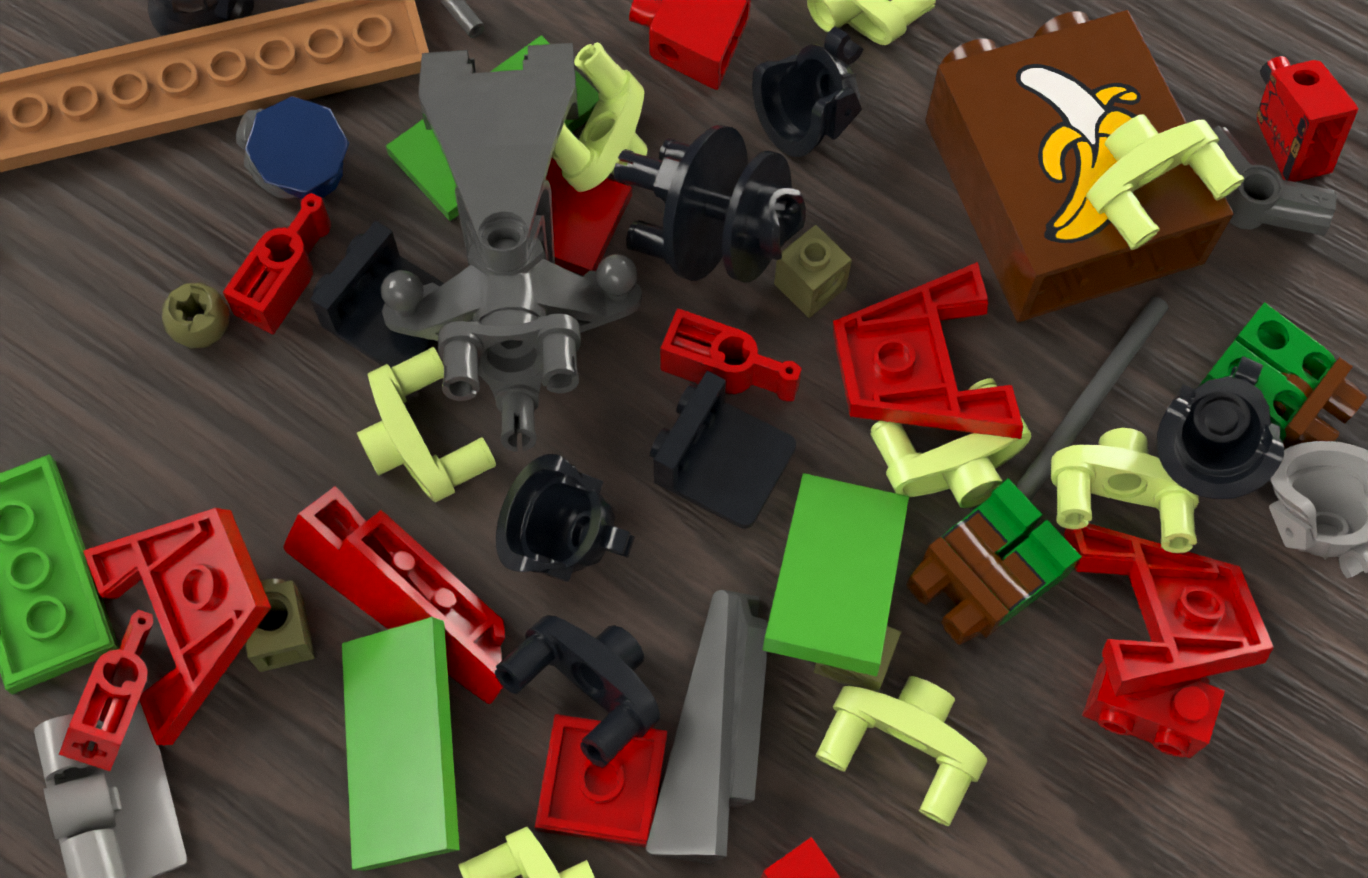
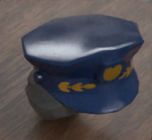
[236,96,349,199]

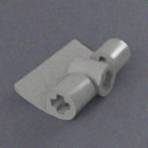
[34,703,187,878]

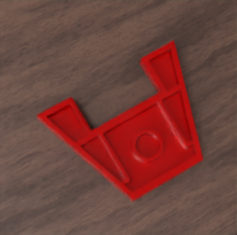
[833,262,1023,439]
[83,508,271,745]
[1064,523,1274,697]

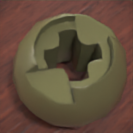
[162,282,229,349]

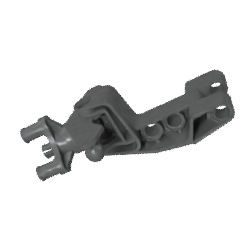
[381,42,642,452]

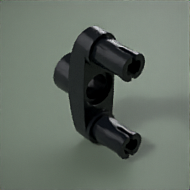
[495,615,660,768]

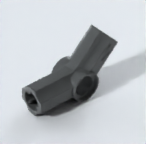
[1212,126,1337,236]

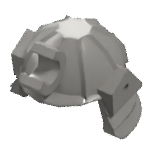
[1269,441,1368,578]

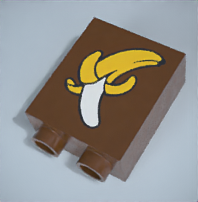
[925,10,1234,323]

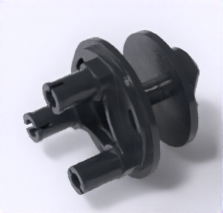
[614,125,806,283]

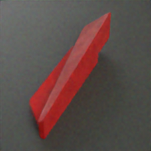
[283,486,505,704]

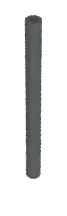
[1015,297,1169,502]

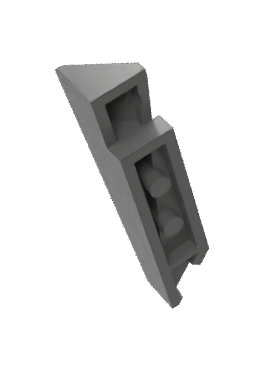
[646,590,768,864]

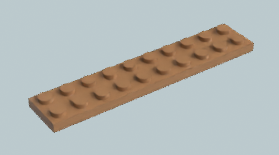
[0,0,429,172]

